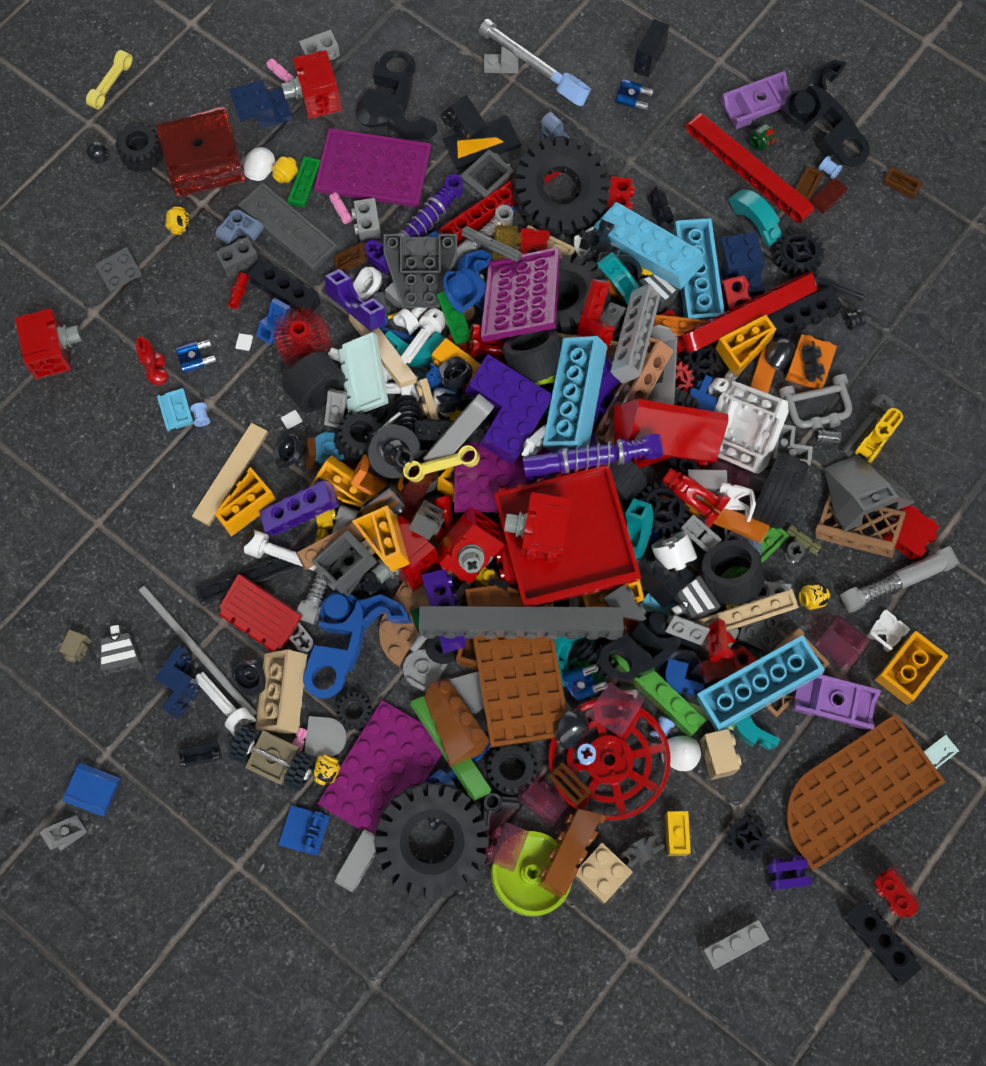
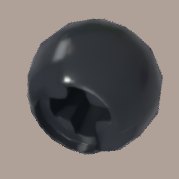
[86,141,109,164]

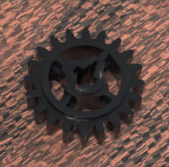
[774,229,825,276]
[638,482,690,536]

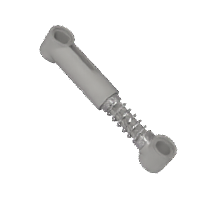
[451,205,513,271]
[297,505,361,625]
[840,546,960,613]

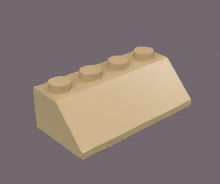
[255,649,307,734]

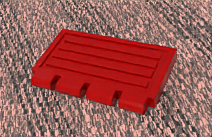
[219,574,303,652]

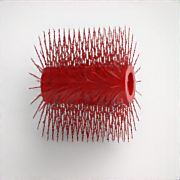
[272,305,333,366]

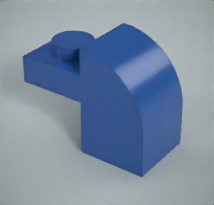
[256,298,290,345]
[690,375,719,412]
[663,659,704,697]

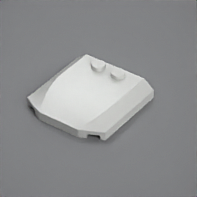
[714,381,789,474]

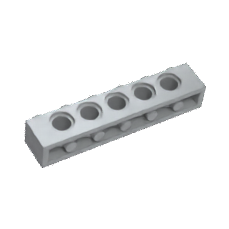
[610,283,661,384]

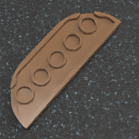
[379,568,453,667]

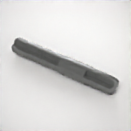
[461,226,522,262]

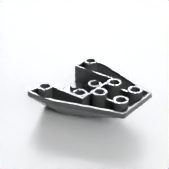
[383,234,457,308]
[824,455,914,532]

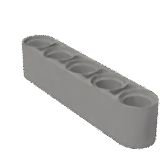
[423,394,494,462]

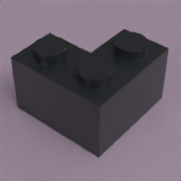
[441,95,487,140]
[640,559,696,608]

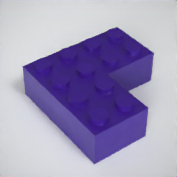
[464,354,552,464]

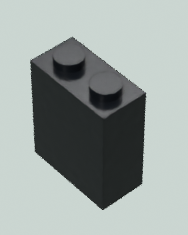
[633,19,670,78]

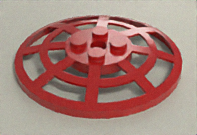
[549,698,671,821]

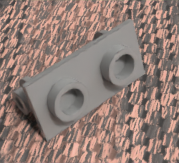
[666,615,710,645]

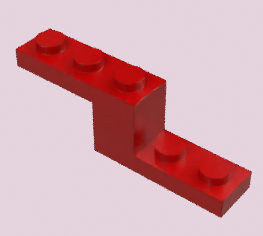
[576,279,615,356]

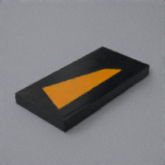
[443,116,521,170]

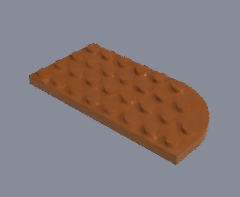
[465,585,567,748]
[786,714,946,872]

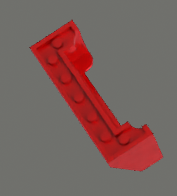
[614,399,729,467]

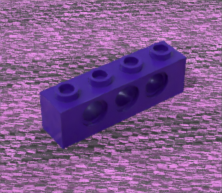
[260,481,340,536]
[422,569,469,653]

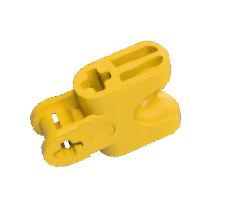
[855,408,903,464]

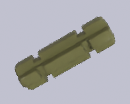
[786,525,822,554]

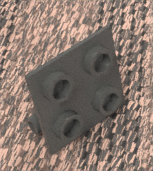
[94,247,142,292]
[736,602,780,654]

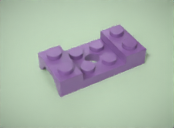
[720,71,791,130]
[791,675,881,731]

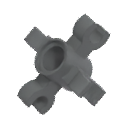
[620,834,665,868]

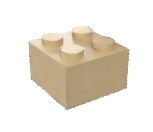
[699,729,741,780]
[575,843,633,904]

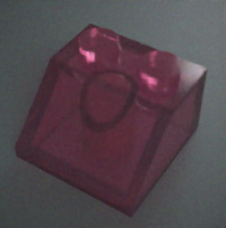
[815,615,870,670]
[520,780,568,827]

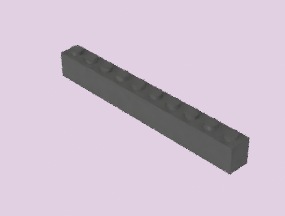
[419,606,623,640]

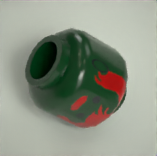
[749,124,776,151]

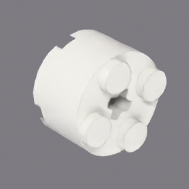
[651,531,697,571]

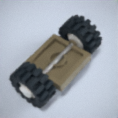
[228,724,316,791]

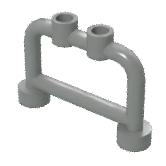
[779,374,852,431]

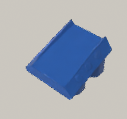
[63,763,121,817]

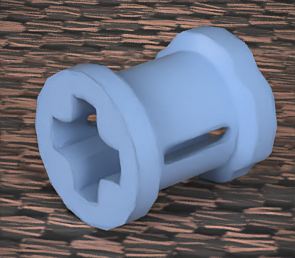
[818,156,842,180]
[190,403,211,427]
[650,716,675,741]
[577,744,596,765]

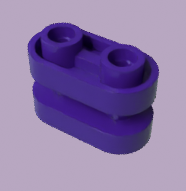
[767,856,812,891]

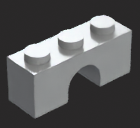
[701,920,770,970]

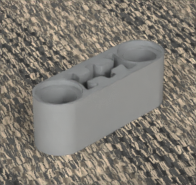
[335,829,376,893]

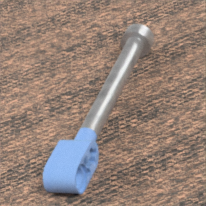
[479,19,591,106]

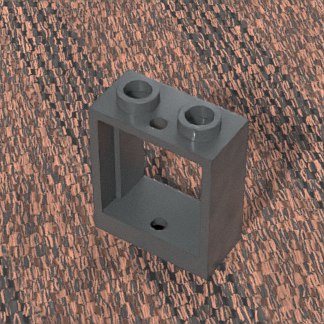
[460,150,515,202]
[312,530,377,594]

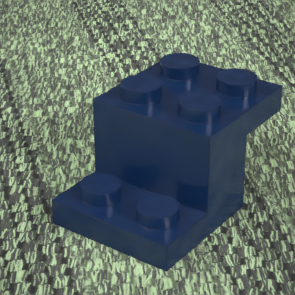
[229,80,293,129]
[720,232,765,296]
[154,645,200,720]

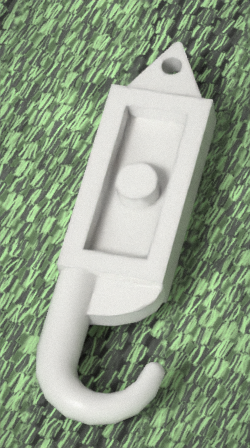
[521,425,546,458]

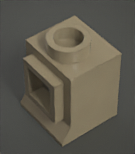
[59,630,92,663]

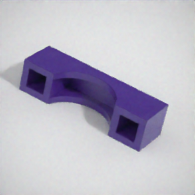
[325,269,385,332]

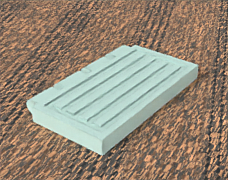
[338,332,388,414]

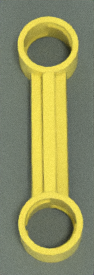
[86,50,133,110]
[403,445,480,482]

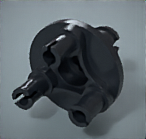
[365,424,420,478]

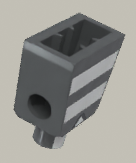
[638,274,679,315]
[669,576,720,621]
[100,625,143,675]

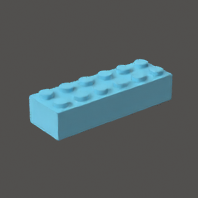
[594,202,703,290]
[673,218,724,320]
[543,336,607,453]
[697,635,825,732]

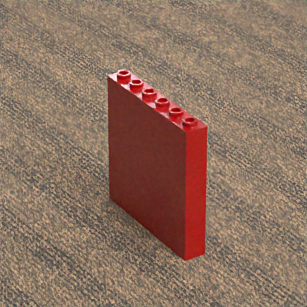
[494,464,641,607]

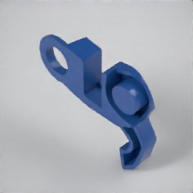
[443,250,493,330]
[303,591,412,699]

